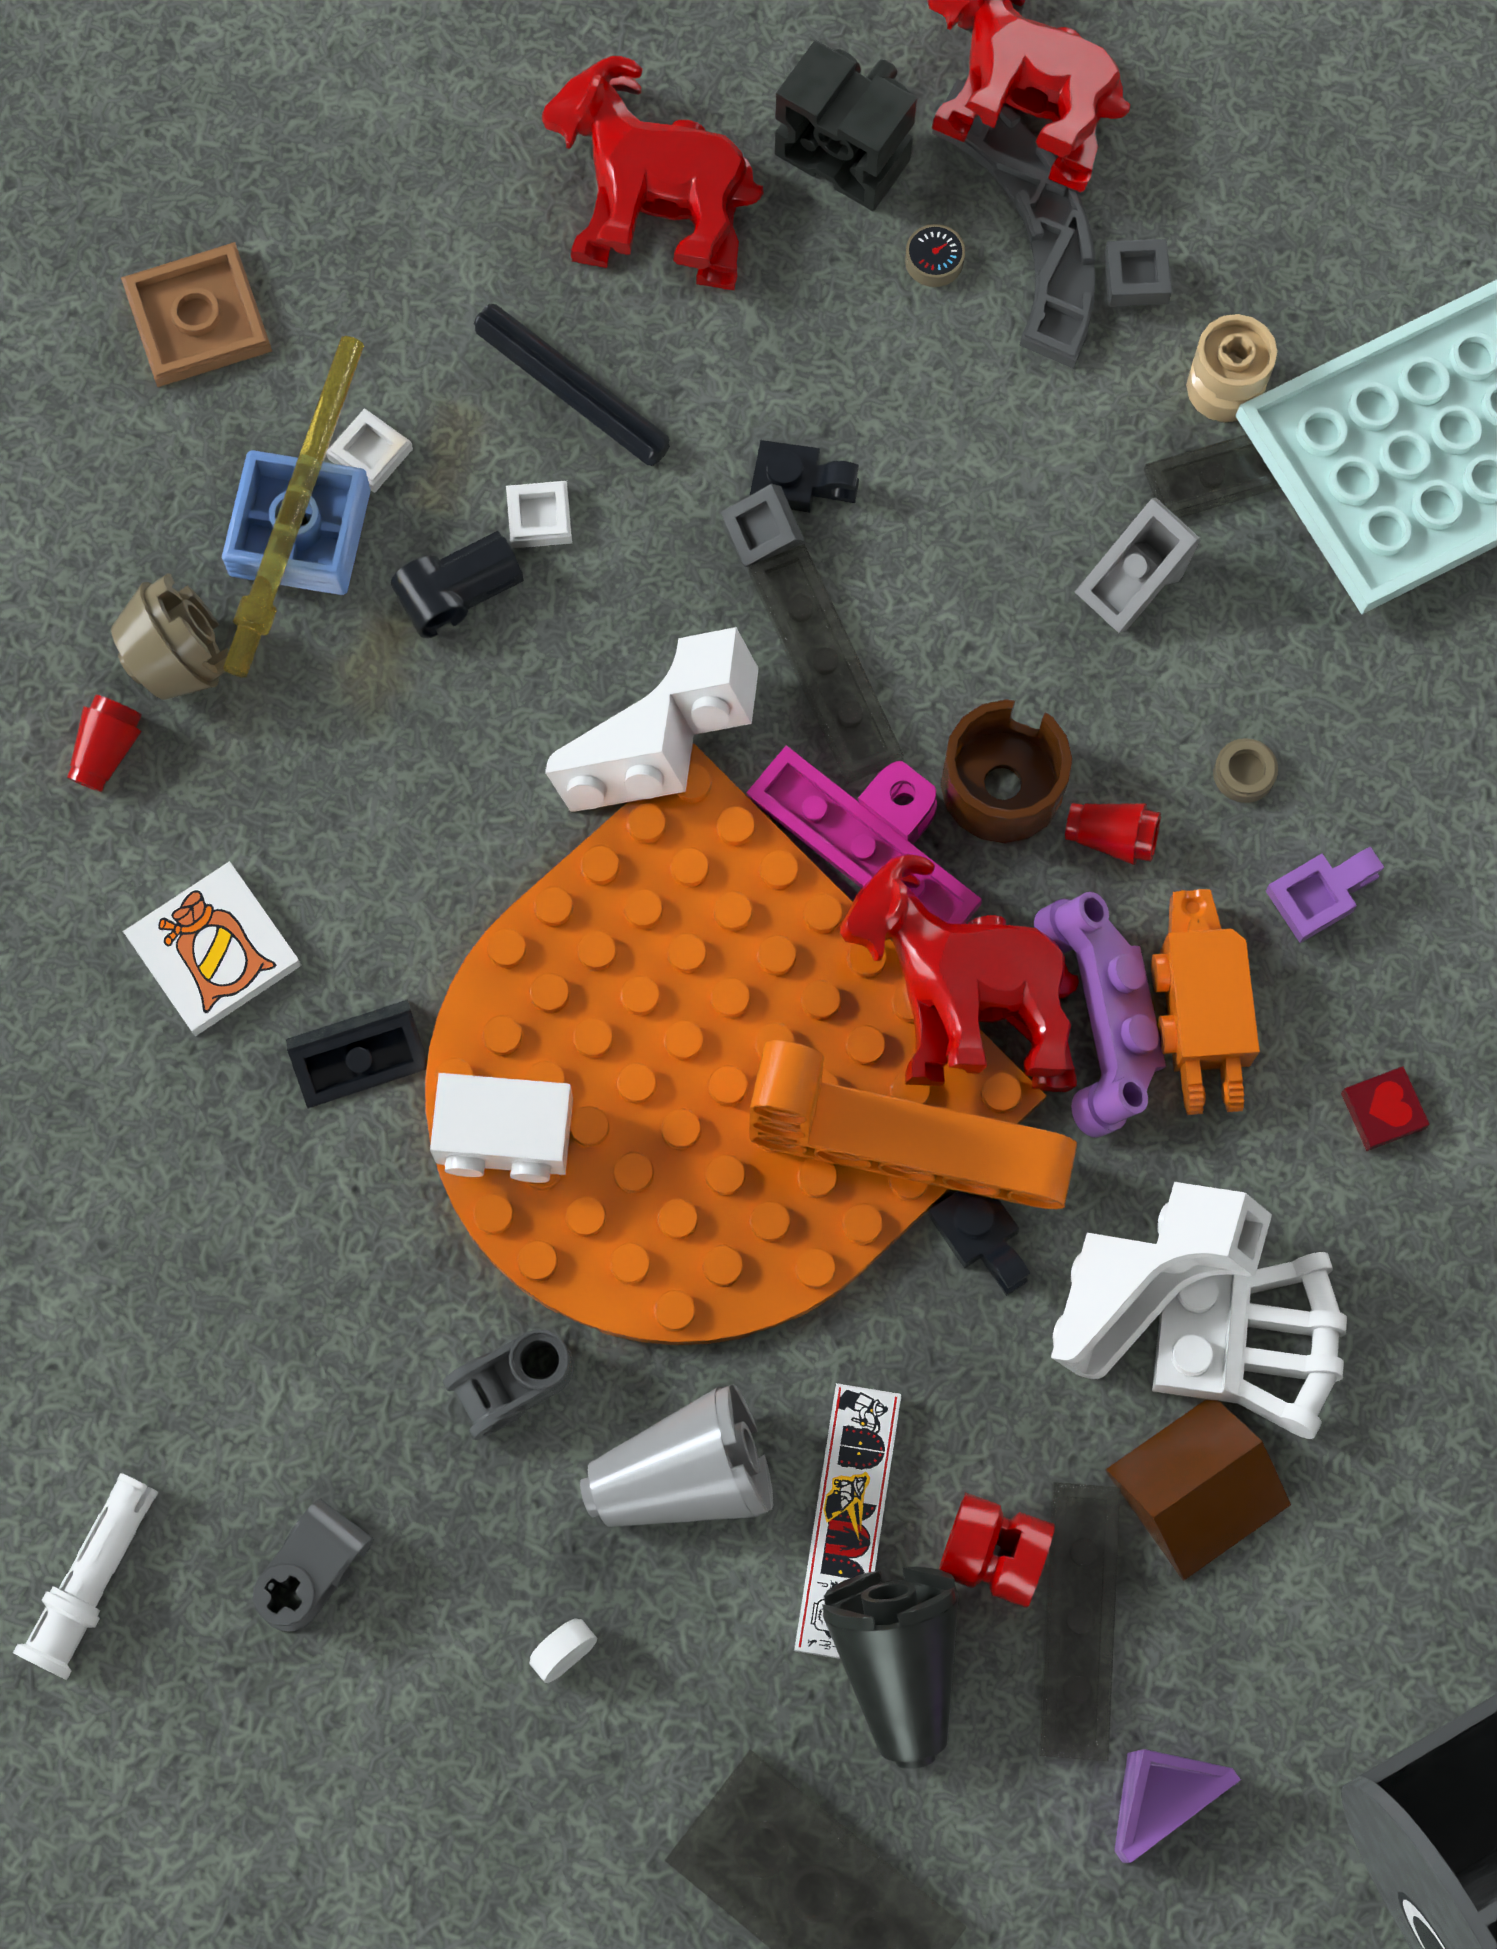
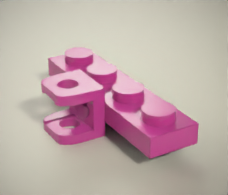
[746,745,982,924]

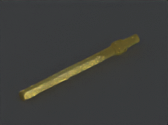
[223,336,364,677]

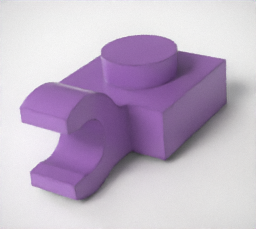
[1266,847,1384,943]

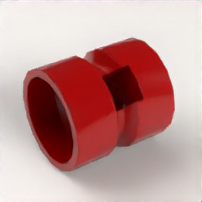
[939,1492,1055,1608]

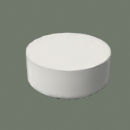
[529,1619,597,1683]

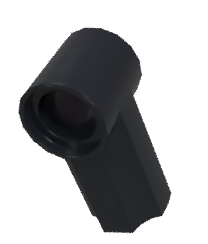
[391,531,524,638]

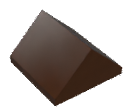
[1105,1399,1291,1581]

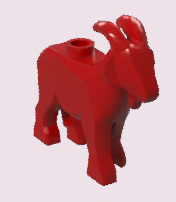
[927,0,1131,193]
[541,56,764,290]
[840,854,1079,1092]

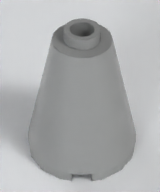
[580,1384,773,1527]

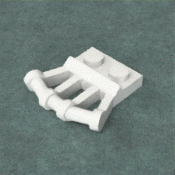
[1152,1252,1347,1439]

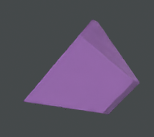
[1115,1749,1241,1863]

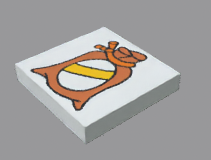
[123,861,302,1036]

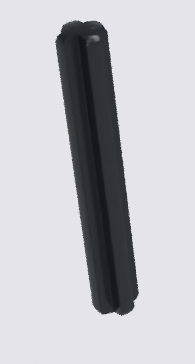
[474,304,670,466]

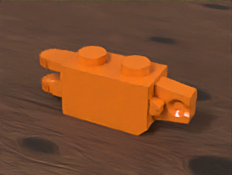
[1151,889,1260,1115]

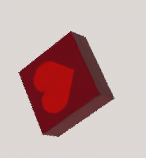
[1341,1066,1430,1151]

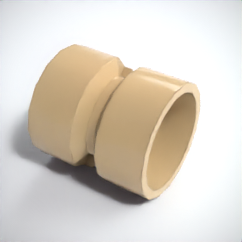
[1186,314,1277,422]

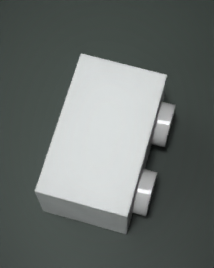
[430,1073,573,1183]

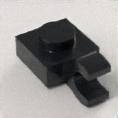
[750,440,859,513]
[928,1191,1030,1296]

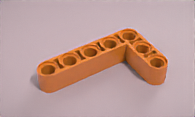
[749,1040,1077,1210]

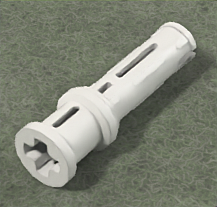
[13,1473,158,1680]

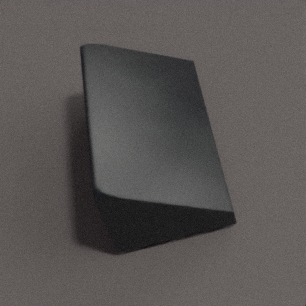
[286,1000,427,1109]

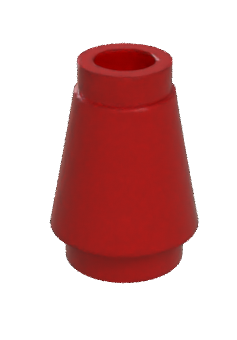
[66,695,142,793]
[1065,803,1161,865]

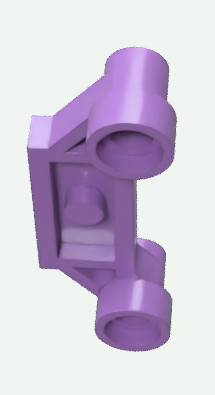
[1034,892,1166,1138]

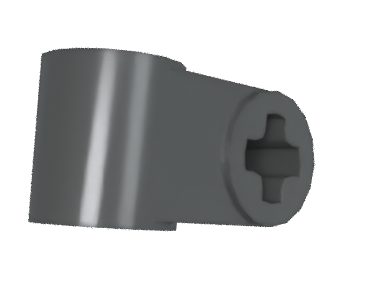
[443,1329,574,1440]
[253,1499,374,1632]

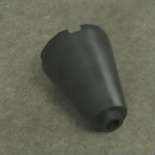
[822,1567,959,1769]

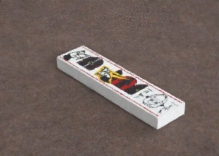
[794,1383,901,1659]

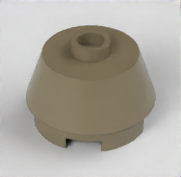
[111,573,235,700]

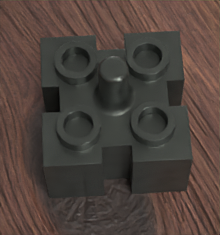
[775,40,917,212]

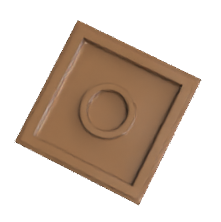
[121,242,272,387]

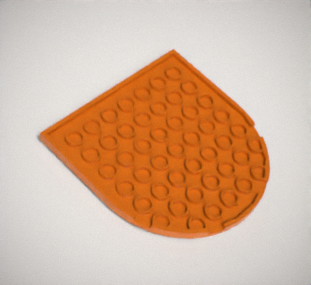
[425,744,1046,1345]

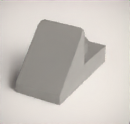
[1075,498,1201,633]

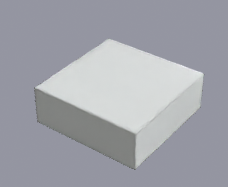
[326,408,413,493]
[506,481,572,549]

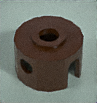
[940,699,1072,843]

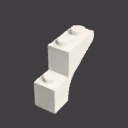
[546,627,759,812]
[1051,1182,1272,1379]

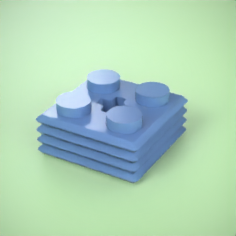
[222,450,371,595]

